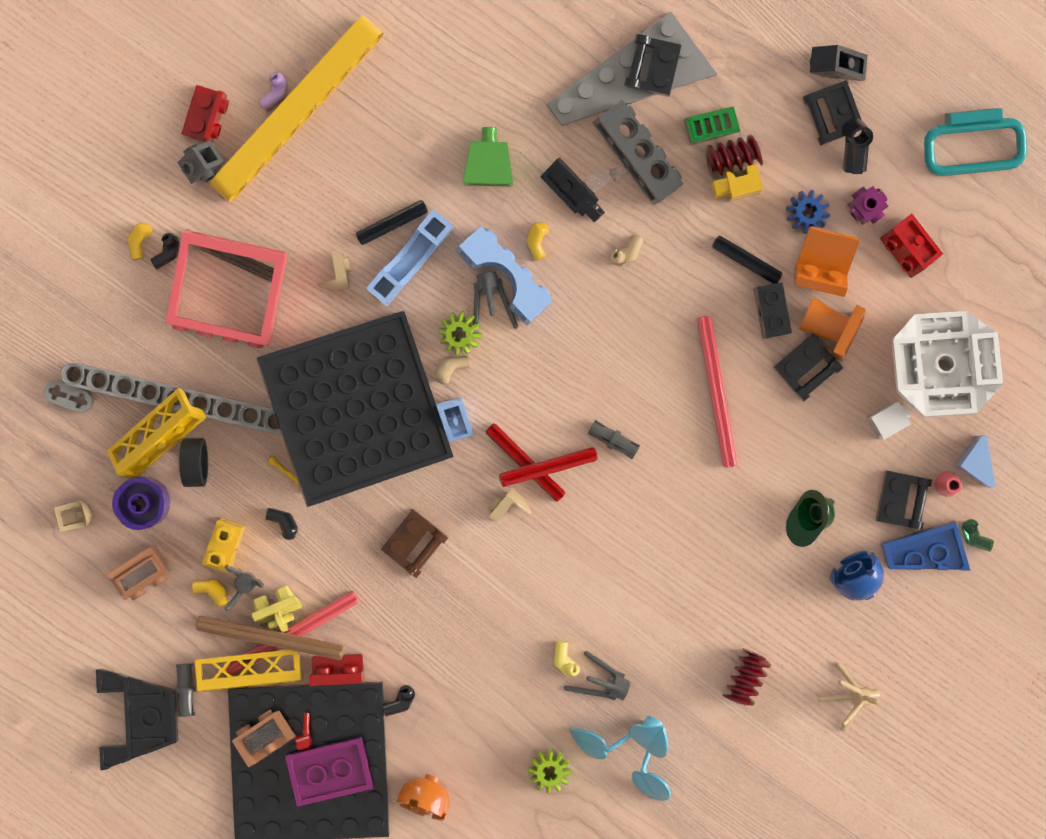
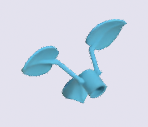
[570,716,671,801]

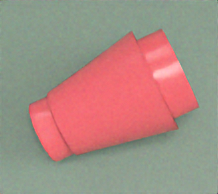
[935,471,962,497]

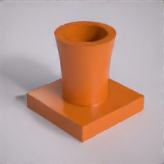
[799,297,866,362]

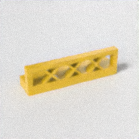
[107,388,206,479]
[195,650,304,692]

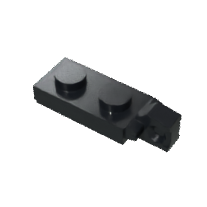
[540,157,605,222]

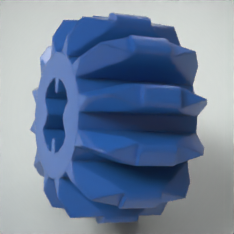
[786,190,830,234]

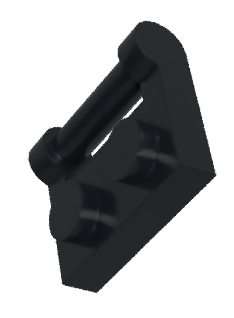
[624,34,682,97]
[802,80,862,146]
[773,334,843,402]
[875,470,932,530]

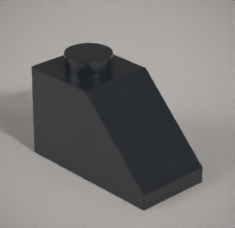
[810,45,868,81]

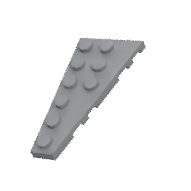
[547,12,717,126]

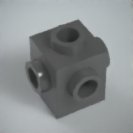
[177,140,224,184]

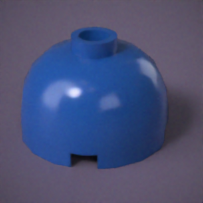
[830,551,884,601]

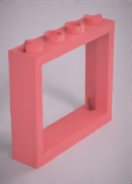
[165,230,289,348]

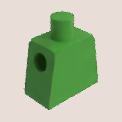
[463,127,513,187]

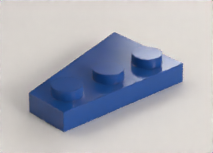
[881,521,971,571]

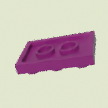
[285,737,374,807]

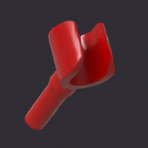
[295,713,312,750]

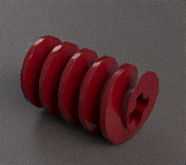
[706,135,763,178]
[722,648,771,706]

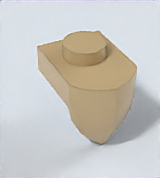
[317,252,352,290]
[489,488,531,522]
[53,500,93,533]

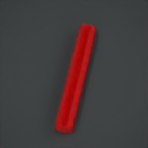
[486,423,565,502]
[499,447,598,487]

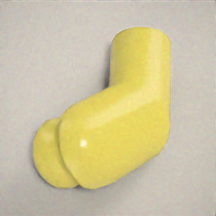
[554,641,579,677]

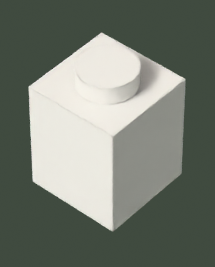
[867,402,911,440]

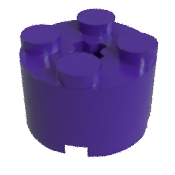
[112,477,170,530]

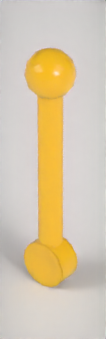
[268,456,299,486]

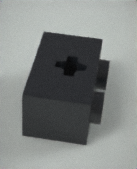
[753,282,792,339]

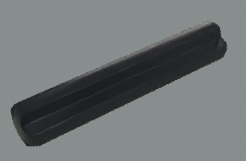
[356,200,428,245]
[712,236,783,284]

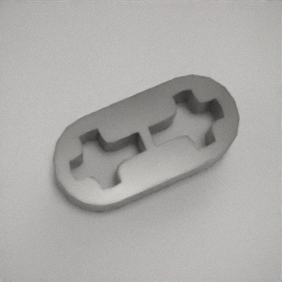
[44,381,94,413]

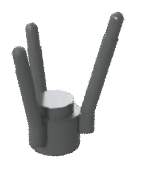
[473,272,518,329]
[225,565,264,611]
[564,651,630,701]

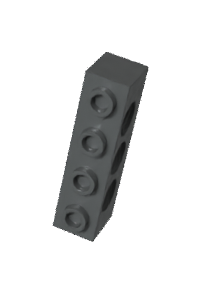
[592,100,684,205]

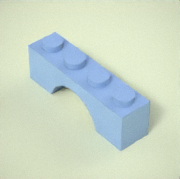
[366,209,454,307]
[456,226,552,327]

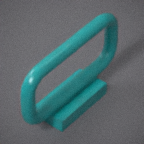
[924,108,1027,176]

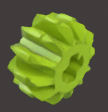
[438,311,482,355]
[528,749,572,794]

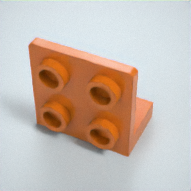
[794,226,859,297]

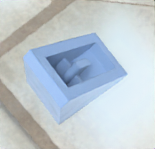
[436,397,474,443]
[955,435,995,488]

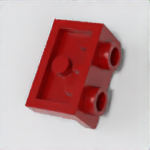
[181,85,229,143]
[880,213,943,278]
[309,654,364,686]

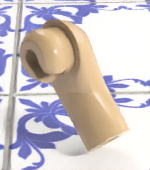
[610,234,644,266]
[435,356,469,384]

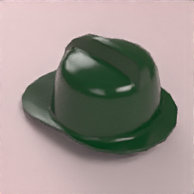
[786,490,835,547]

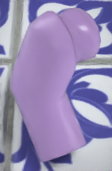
[259,72,288,111]

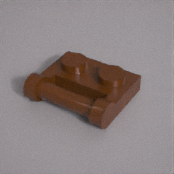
[380,509,449,578]

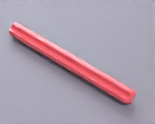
[697,316,737,468]
[224,591,359,677]

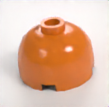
[396,774,450,821]

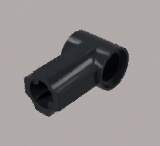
[843,118,873,174]

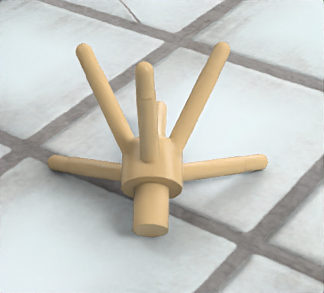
[818,662,880,732]

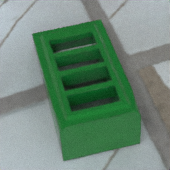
[684,106,740,145]

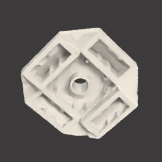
[891,311,1003,418]

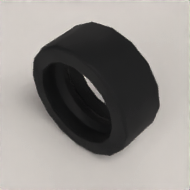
[179,438,208,487]

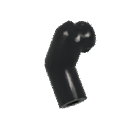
[150,233,180,270]
[265,508,298,540]
[383,685,415,717]

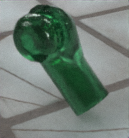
[961,519,994,552]

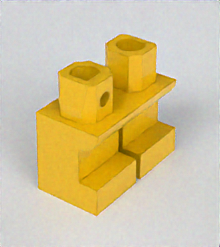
[711,164,763,202]
[201,517,246,573]

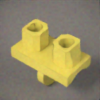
[252,586,303,632]

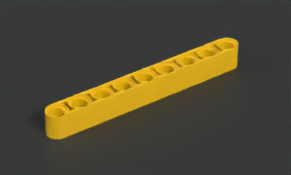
[210,15,384,202]

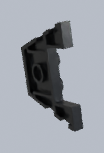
[96,668,178,770]

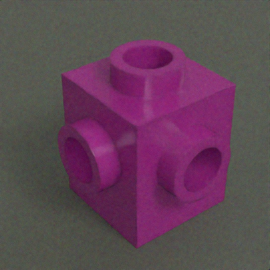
[847,186,889,225]

